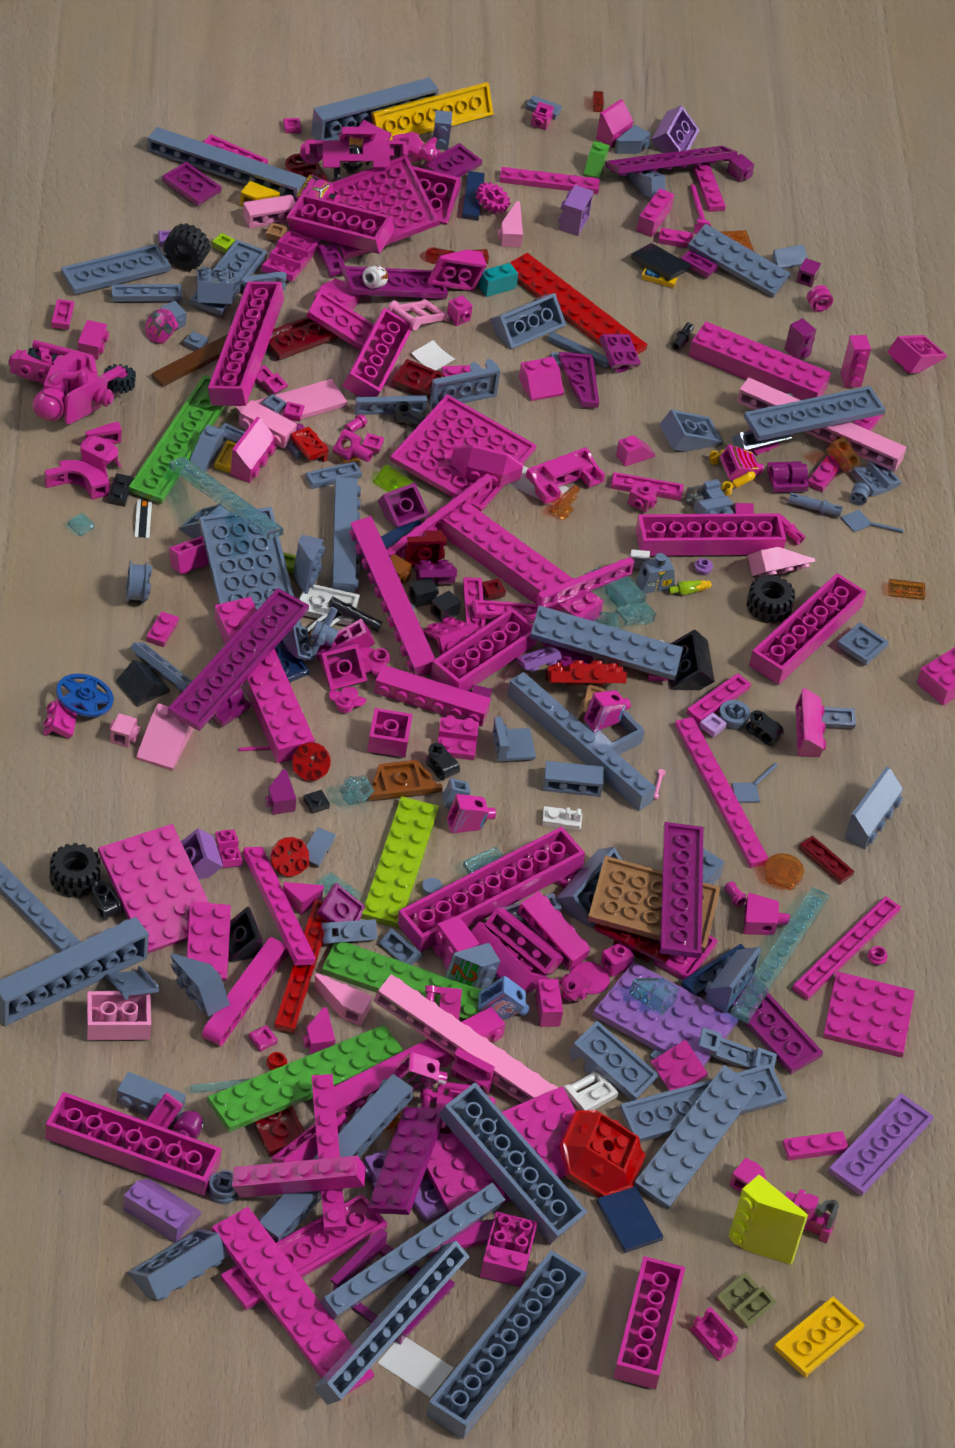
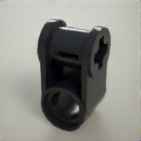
[746,710,784,746]
[426,743,460,781]
[91,881,124,921]

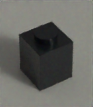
[408,577,439,608]
[430,590,461,622]

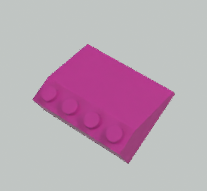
[412,166,461,224]

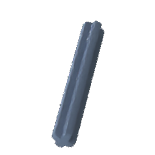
[548,332,609,367]

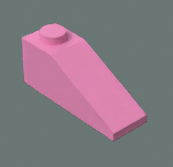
[498,201,523,247]

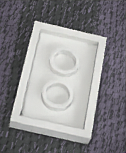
[300,585,360,625]

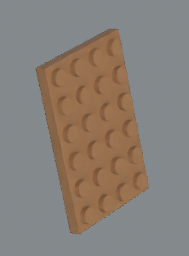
[587,856,721,953]

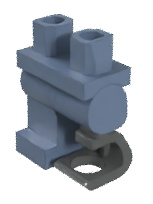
[685,479,734,514]

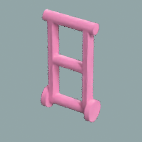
[387,299,451,330]

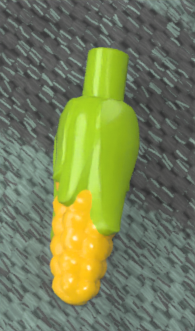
[668,580,712,595]

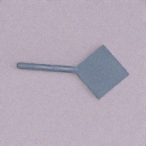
[841,510,904,533]
[732,763,777,803]

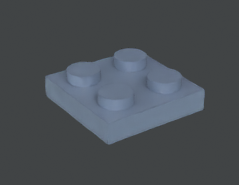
[837,622,889,665]

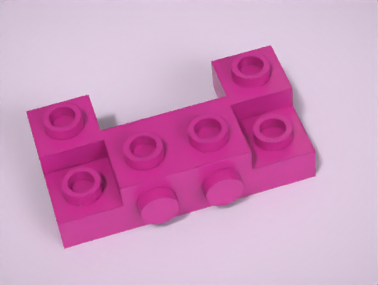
[526,447,605,504]

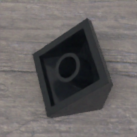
[116,660,170,707]
[228,906,263,962]

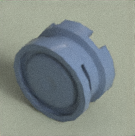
[209,1170,238,1205]

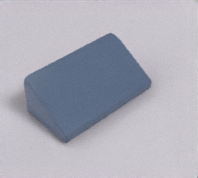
[772,245,808,269]
[378,928,423,965]

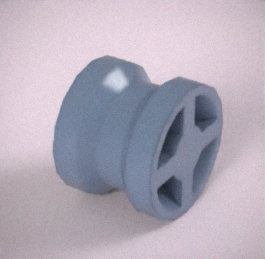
[850,483,870,506]

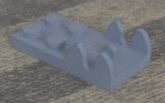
[429,359,500,410]
[569,1021,659,1101]

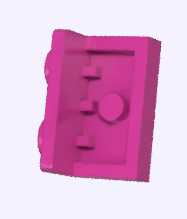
[43,698,79,739]

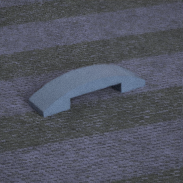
[698,1027,777,1069]

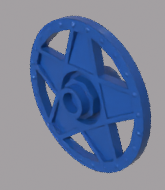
[56,674,114,717]

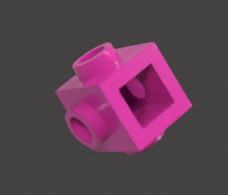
[627,481,657,513]
[559,969,592,1002]

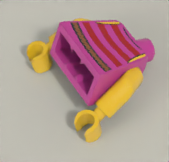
[709,444,764,496]

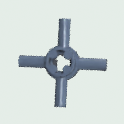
[310,607,338,659]

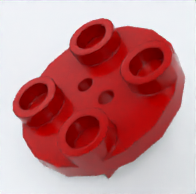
[292,742,331,781]
[270,837,309,877]

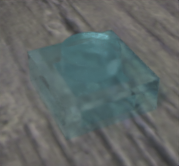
[68,513,94,536]

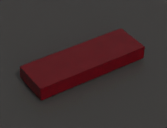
[798,835,855,885]

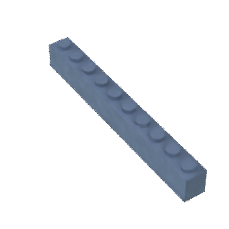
[148,127,306,202]
[507,672,656,811]
[259,1074,413,1243]
[320,1182,505,1321]
[313,1240,469,1405]

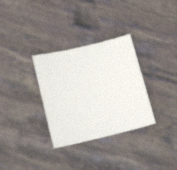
[412,340,455,370]

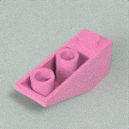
[314,973,372,1026]

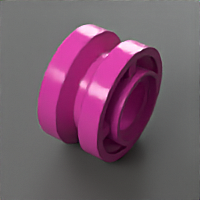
[806,285,833,312]

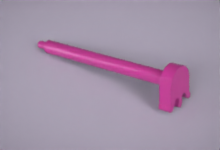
[690,183,711,234]

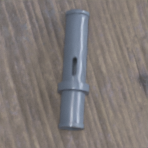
[788,492,843,517]

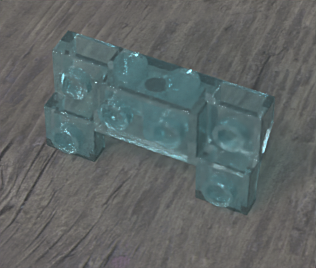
[585,567,656,626]

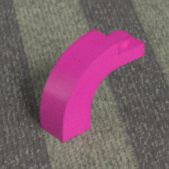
[44,460,109,500]

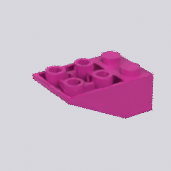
[480,1212,538,1287]

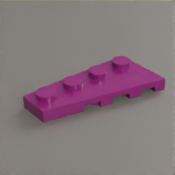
[558,352,599,408]

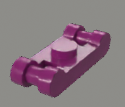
[318,243,345,278]

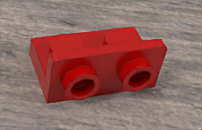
[290,427,329,462]

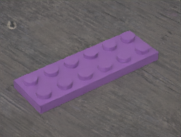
[828,1093,934,1197]

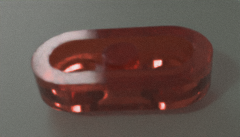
[425,247,455,264]

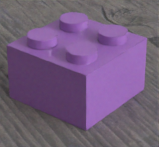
[558,185,594,236]

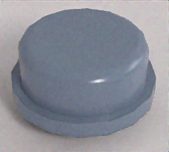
[719,700,751,729]

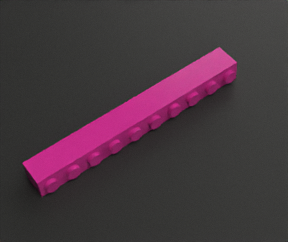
[349,516,435,676]
[334,1007,506,1117]

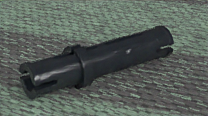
[327,596,382,632]

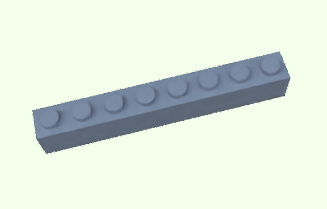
[332,477,361,593]

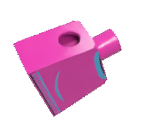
[584,690,631,732]
[446,794,496,833]

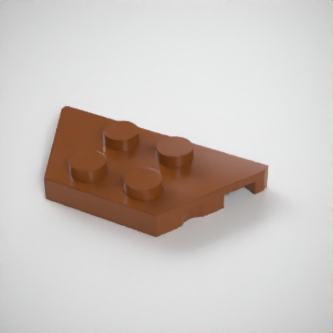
[368,760,443,801]

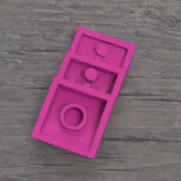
[261,230,321,282]

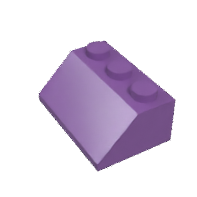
[651,105,699,153]
[123,1179,202,1243]

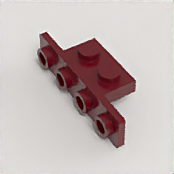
[594,924,672,964]

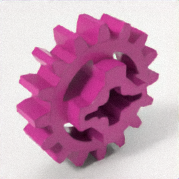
[475,182,511,214]

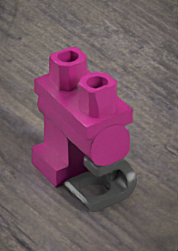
[785,1189,839,1244]

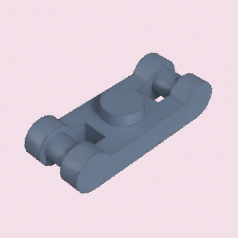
[242,272,287,294]

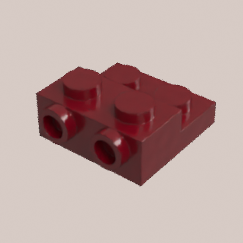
[404,530,447,567]

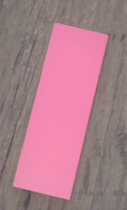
[236,379,347,421]

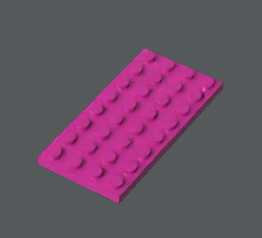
[426,1086,575,1213]

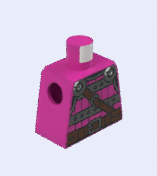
[395,1052,447,1090]

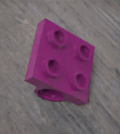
[599,334,641,373]
[766,461,809,493]
[414,560,457,585]
[212,687,251,727]

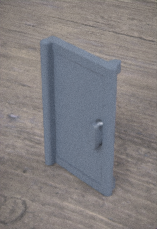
[106,966,159,1000]

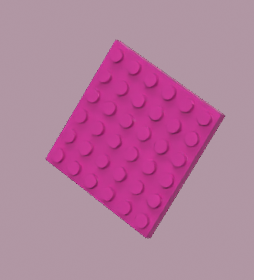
[331,155,440,260]
[390,394,537,512]

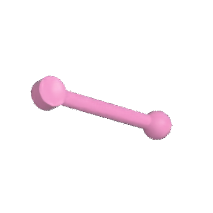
[653,769,666,800]

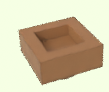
[266,222,288,241]

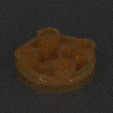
[764,853,804,890]

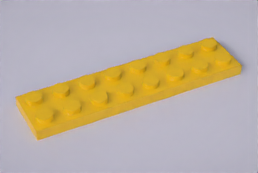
[371,82,494,141]

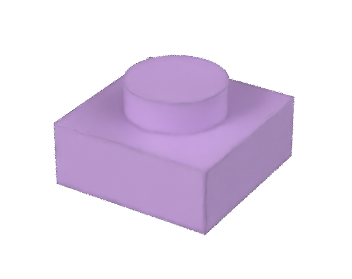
[699,712,727,737]

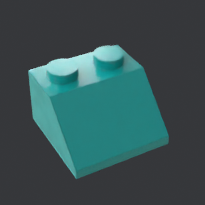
[477,263,518,297]

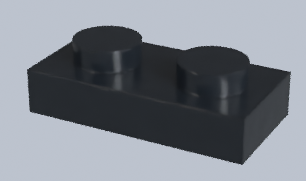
[107,473,134,507]

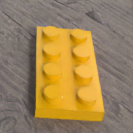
[773,1296,865,1378]

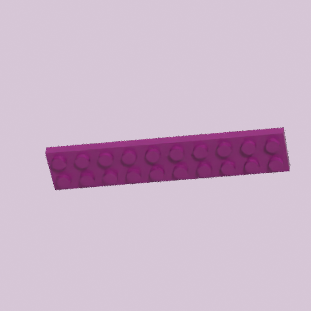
[167,588,309,731]

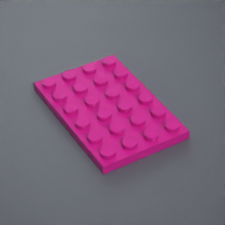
[98,824,209,953]

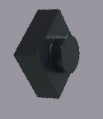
[303,789,330,814]

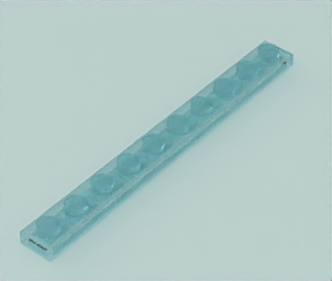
[169,457,284,540]
[730,887,830,1024]

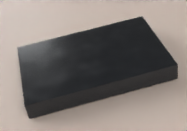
[630,243,691,281]

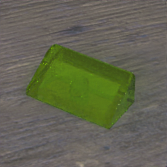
[373,464,413,492]

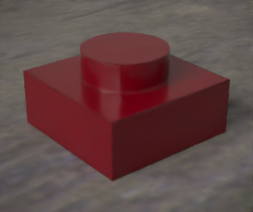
[482,578,506,600]

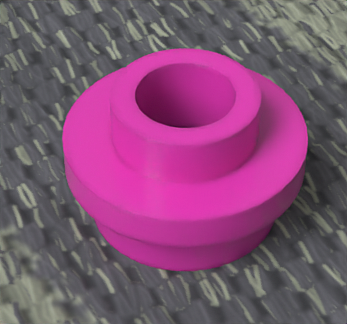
[867,946,888,965]

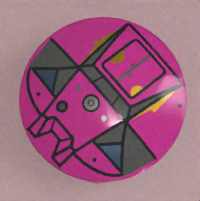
[145,309,178,344]

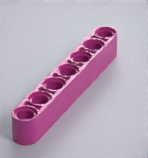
[201,937,288,1047]

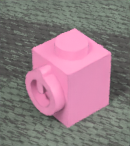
[109,713,141,748]

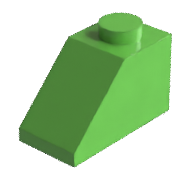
[583,141,610,179]

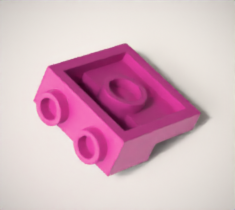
[438,715,479,761]

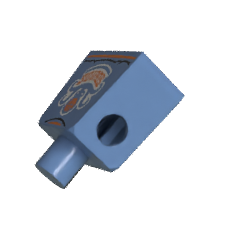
[478,976,529,1019]

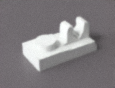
[542,806,582,831]

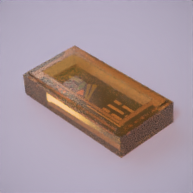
[888,579,926,600]

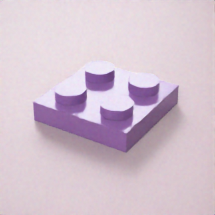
[516,646,562,671]

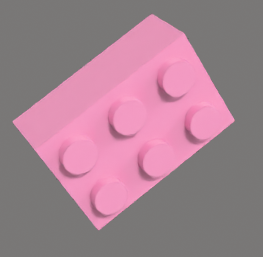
[87,991,151,1040]

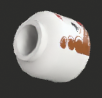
[362,265,388,289]

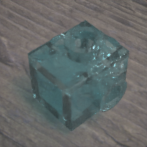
[339,775,375,805]

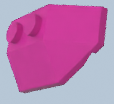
[451,444,524,487]

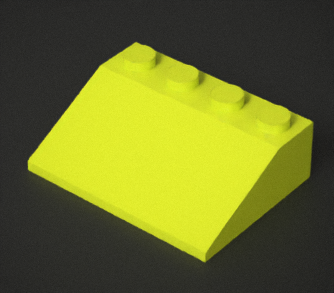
[728,1175,808,1264]

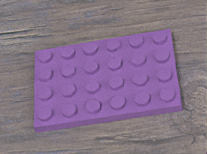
[593,962,738,1067]

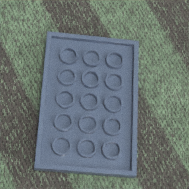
[199,507,293,610]

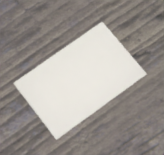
[378,1337,454,1397]

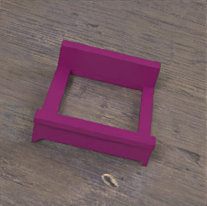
[330,1228,455,1345]

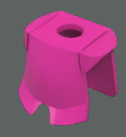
[80,436,121,481]

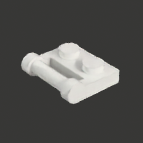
[563,1070,618,1111]

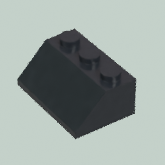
[670,629,715,690]

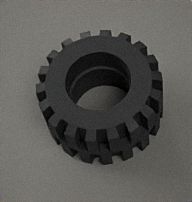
[163,223,211,271]
[746,575,795,623]
[50,843,101,897]

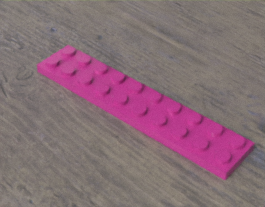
[211,1207,375,1395]

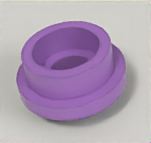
[695,558,713,575]

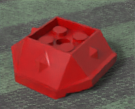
[559,1110,646,1198]

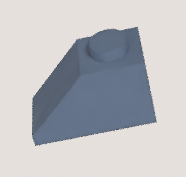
[614,125,651,154]

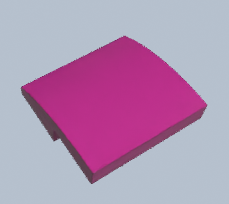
[451,1047,495,1095]

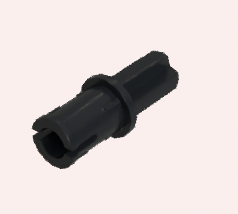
[671,322,694,351]

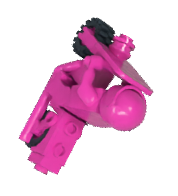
[8,340,136,424]

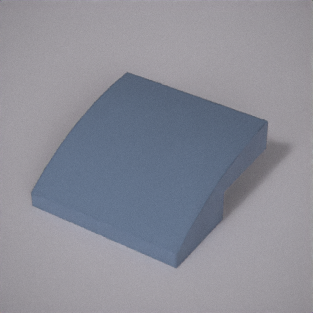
[851,461,902,496]

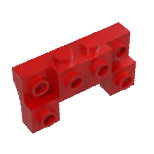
[545,660,626,686]

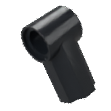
[393,401,426,429]

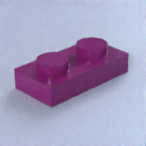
[681,250,718,278]

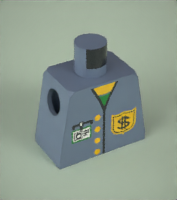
[636,553,675,594]

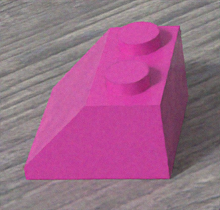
[596,99,633,148]
[518,357,564,401]
[318,643,367,690]

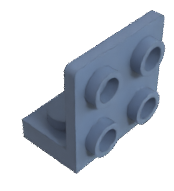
[492,717,536,761]

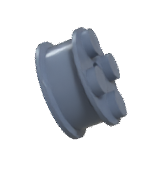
[126,561,152,604]

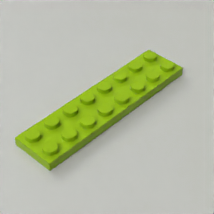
[361,796,439,928]

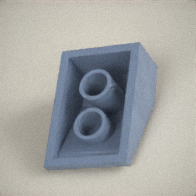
[660,409,723,452]

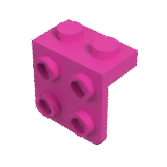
[422,617,473,656]

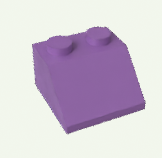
[181,828,223,879]

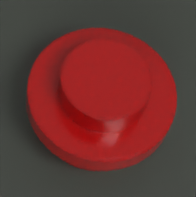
[266,1052,287,1071]

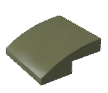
[714,1272,777,1328]

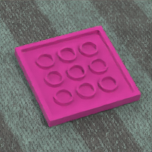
[823,971,915,1058]

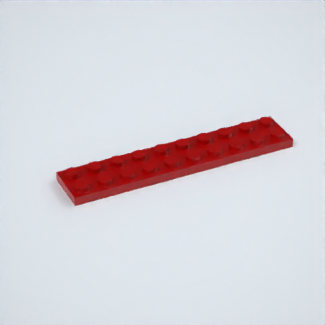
[510,253,648,355]

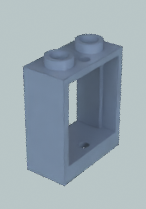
[585,710,645,755]

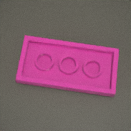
[306,290,373,350]
[187,901,231,982]

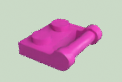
[425,985,462,1020]

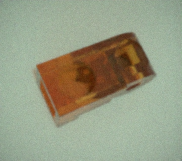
[826,437,860,472]

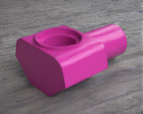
[333,429,373,463]

